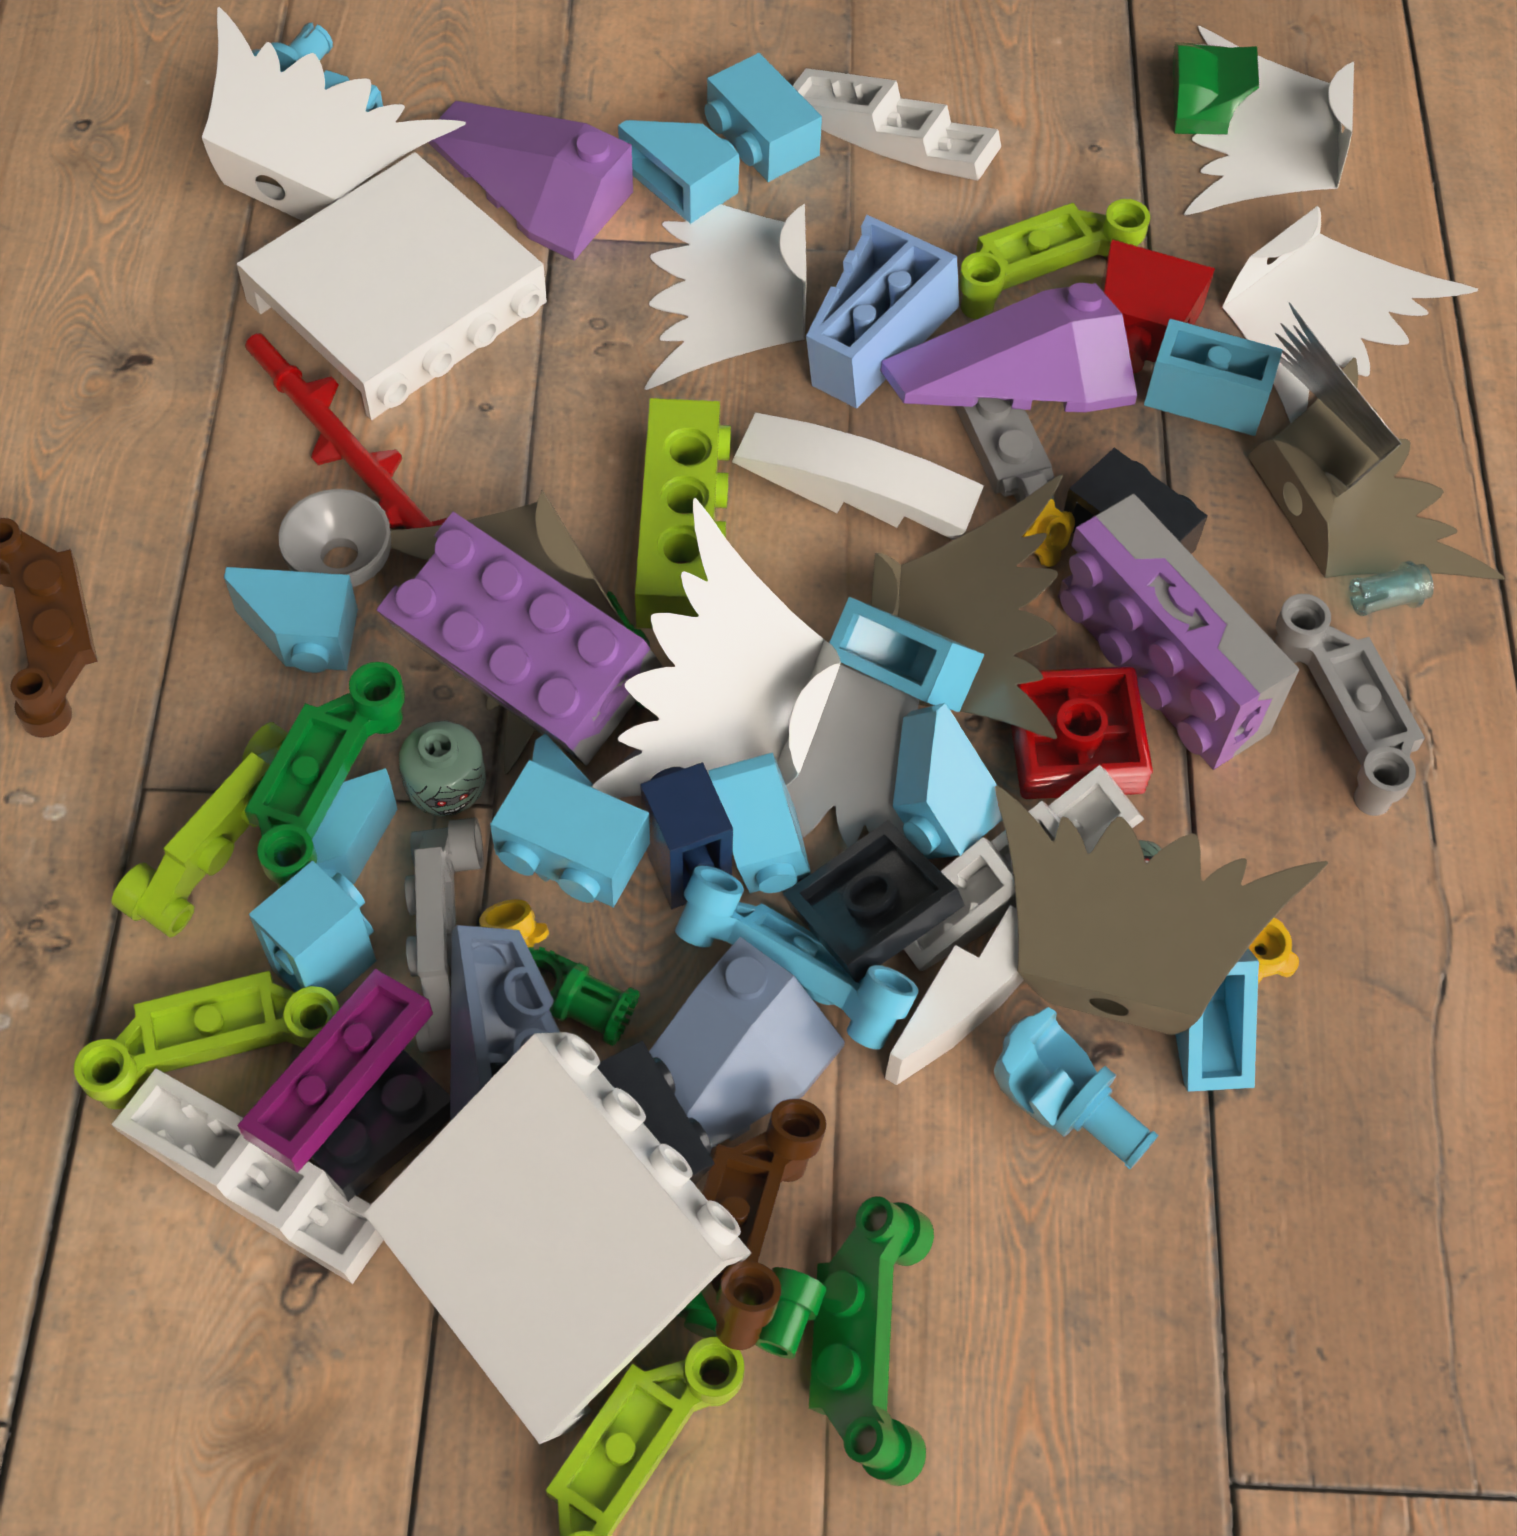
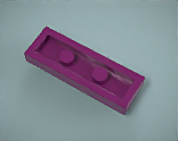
[237,969,433,1173]

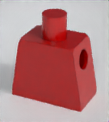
[1100,239,1215,374]

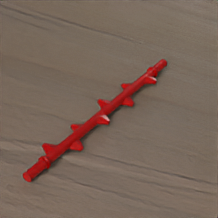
[245,333,447,529]

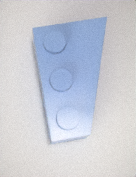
[806,215,959,409]

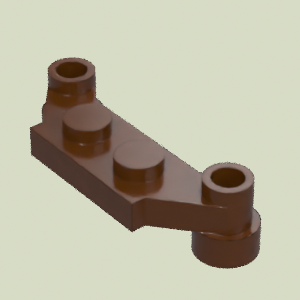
[0,518,98,738]
[701,1099,827,1350]

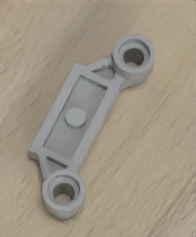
[1274,594,1425,816]
[405,817,484,1052]

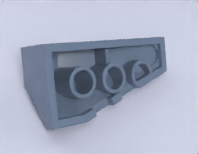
[450,925,560,1122]
[649,937,845,1149]

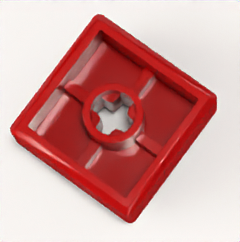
[1011,666,1153,799]

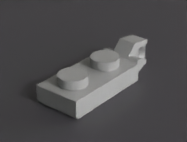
[955,398,1055,503]

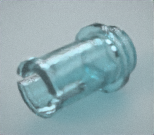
[1349,561,1434,616]

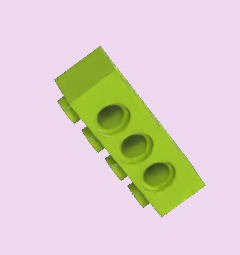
[635,398,731,629]

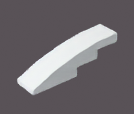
[793,68,1001,181]
[732,412,984,540]
[904,765,1144,971]
[885,905,1024,1085]
[111,1068,383,1284]

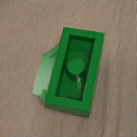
[1173,42,1259,135]

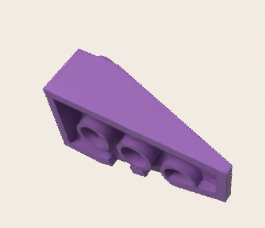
[428,101,633,261]
[880,283,1137,413]

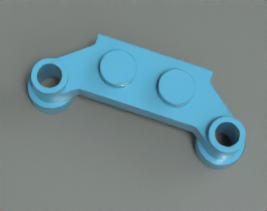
[675,866,918,1049]

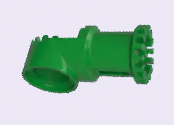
[528,947,640,1047]

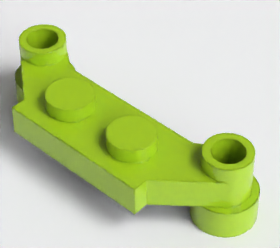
[959,199,1150,320]
[111,722,288,938]
[74,970,340,1109]
[545,1337,744,1536]

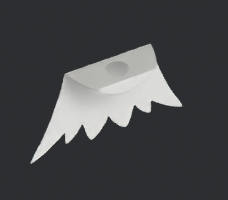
[202,7,466,221]
[1184,26,1354,215]
[644,204,807,390]
[1222,206,1478,423]
[591,498,841,798]

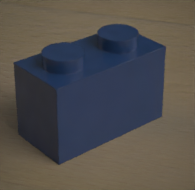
[640,762,733,910]

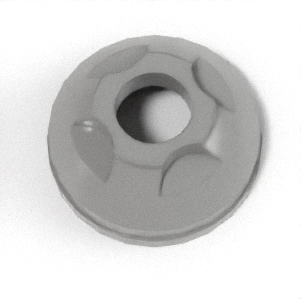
[278,489,391,587]

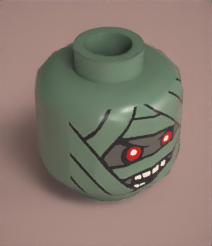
[398,720,486,816]

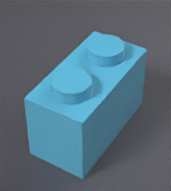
[704,53,822,182]
[1144,319,1283,436]
[490,760,650,908]
[248,861,377,997]

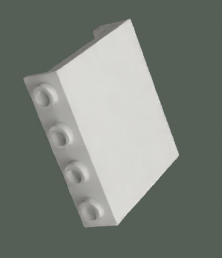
[236,152,547,420]
[363,1032,751,1444]

